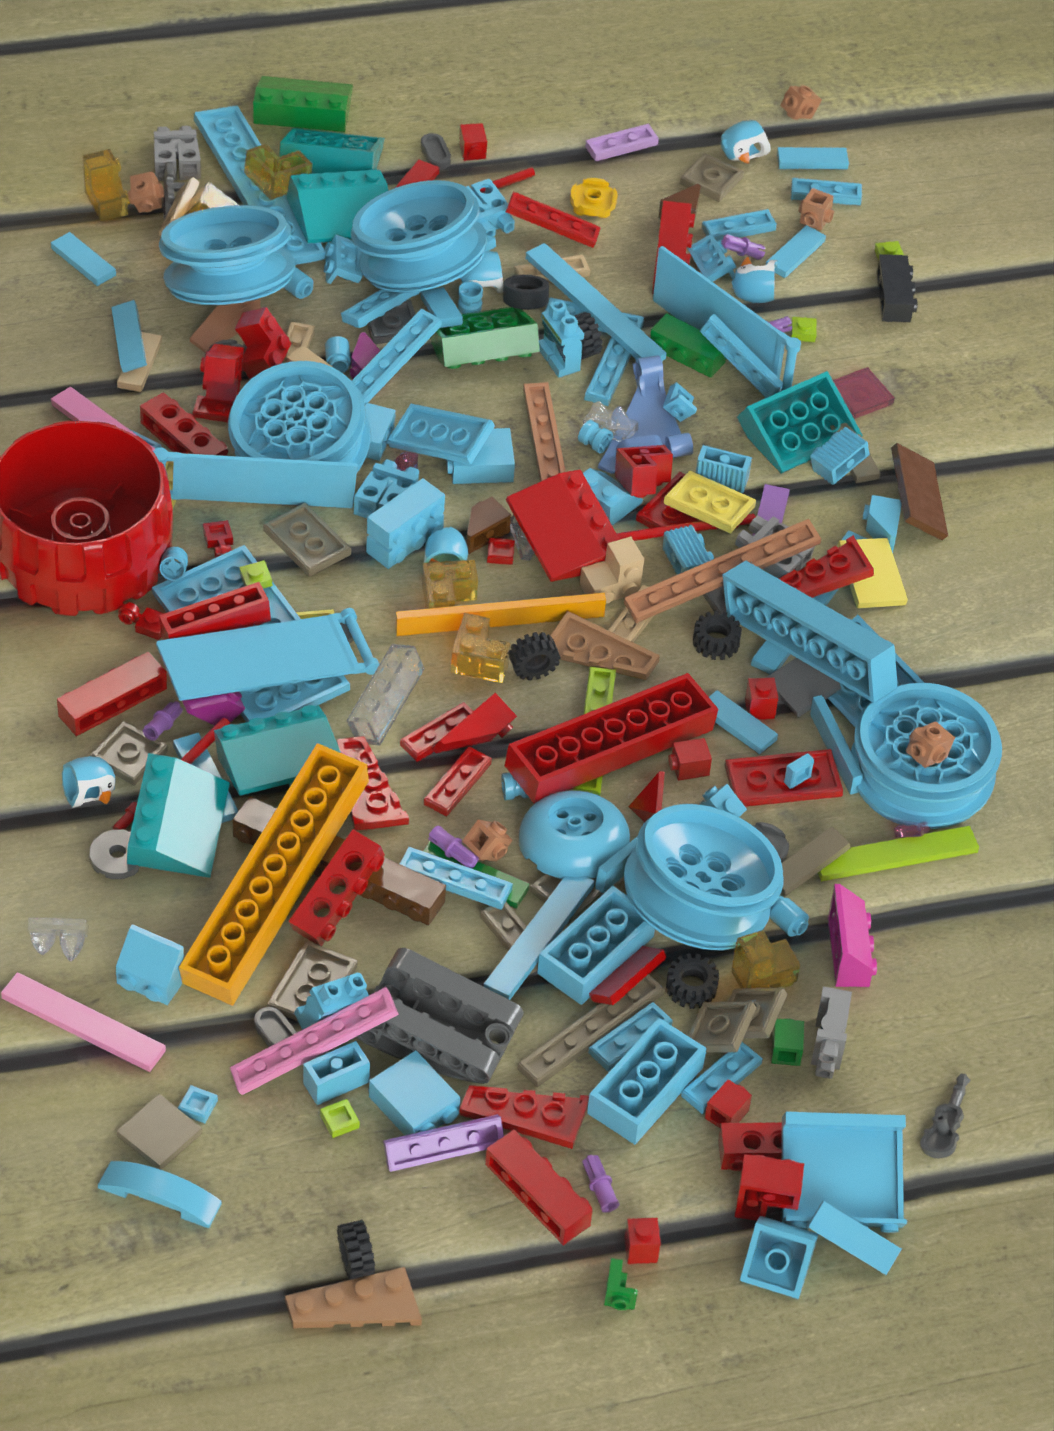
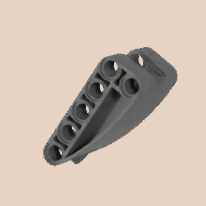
[356,948,524,1084]

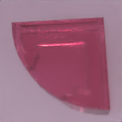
[394,452,418,472]
[894,820,930,838]

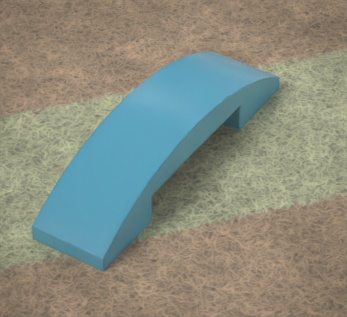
[98,1161,221,1228]

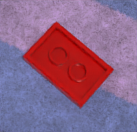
[636,472,701,528]

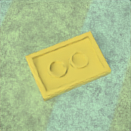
[664,471,756,534]
[837,538,908,608]

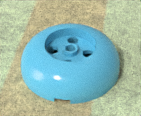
[519,791,630,879]

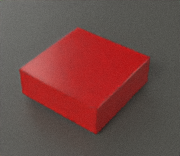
[487,538,515,565]

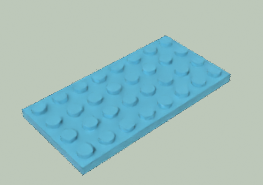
[152,545,350,722]

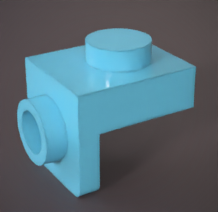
[663,382,697,422]
[698,784,747,817]

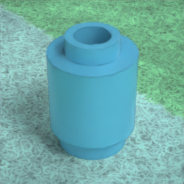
[283,267,314,299]
[325,336,351,373]
[770,896,809,936]

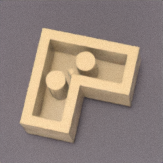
[579,537,644,604]

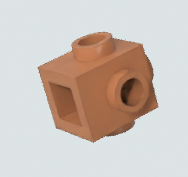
[780,85,822,120]
[128,171,164,213]
[798,188,834,231]
[906,721,955,768]
[462,819,513,862]

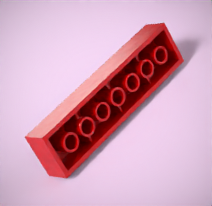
[504,673,719,804]

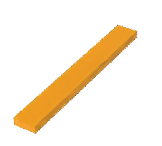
[395,593,606,636]

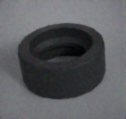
[503,275,549,310]

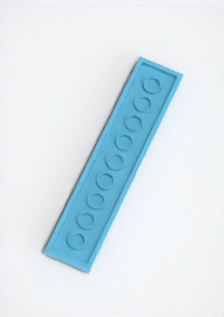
[194,106,326,265]

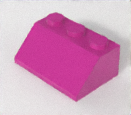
[828,884,877,987]

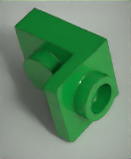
[604,1258,638,1310]

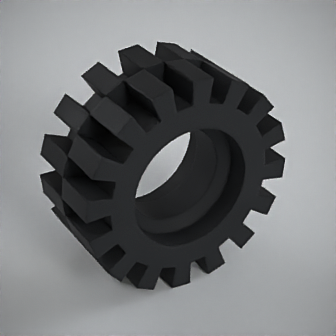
[574,312,603,360]
[693,611,742,660]
[508,632,561,680]
[666,953,719,1009]
[337,1220,375,1280]

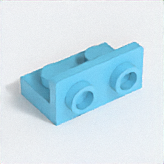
[687,233,737,282]
[324,235,363,284]

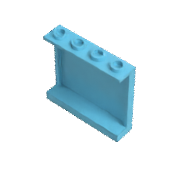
[782,1112,907,1233]

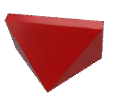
[628,771,665,822]

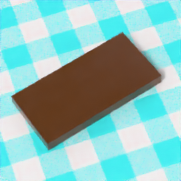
[891,443,948,541]

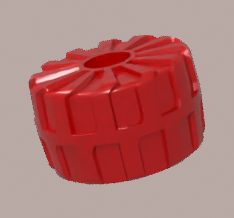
[0,420,173,616]

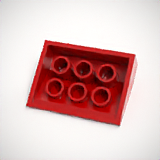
[505,469,620,582]

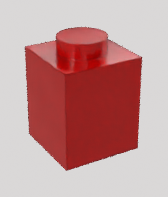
[459,123,487,161]
[745,677,778,719]
[668,738,712,781]
[705,1079,752,1128]
[624,1217,661,1264]

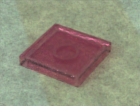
[833,367,895,419]

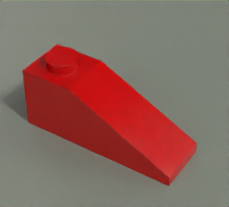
[432,692,517,753]

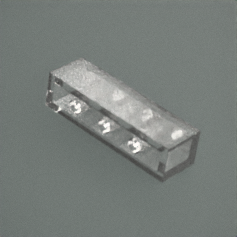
[346,644,425,746]

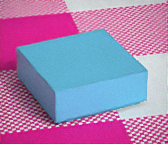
[784,753,814,789]
[178,1085,218,1124]

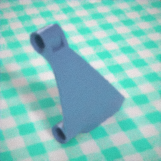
[598,355,693,474]

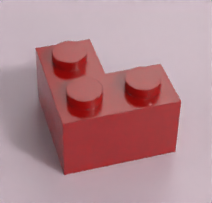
[235,307,292,380]
[200,344,244,402]
[615,445,673,498]
[735,1154,805,1221]

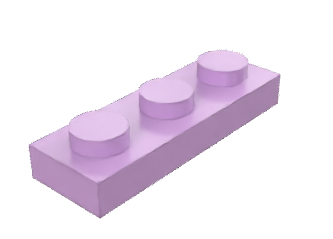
[585,124,659,161]

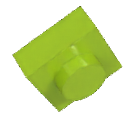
[875,241,904,260]
[791,317,817,342]
[239,560,273,589]
[320,1099,360,1138]

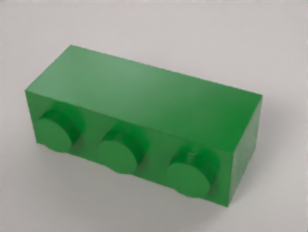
[650,313,727,378]

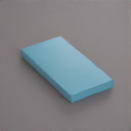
[386,404,495,465]

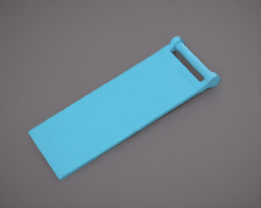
[653,246,801,393]
[153,447,357,508]
[156,608,381,701]

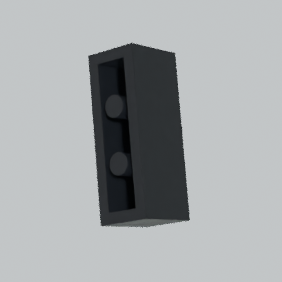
[876,254,918,322]

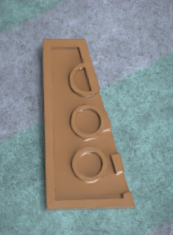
[551,611,660,680]
[285,1267,422,1328]

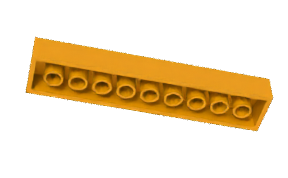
[179,743,369,1006]

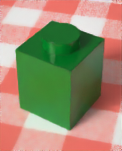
[771,1018,804,1066]

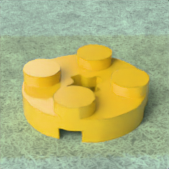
[570,178,618,218]

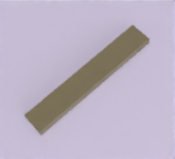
[517,974,664,1087]

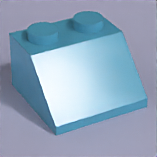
[583,468,643,526]
[116,924,184,1006]
[740,1216,818,1299]

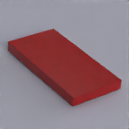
[725,749,843,807]

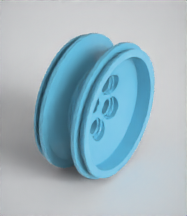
[351,180,487,293]
[159,205,295,305]
[228,361,371,472]
[851,683,1002,829]
[624,804,784,950]

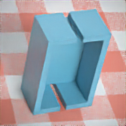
[366,478,445,569]

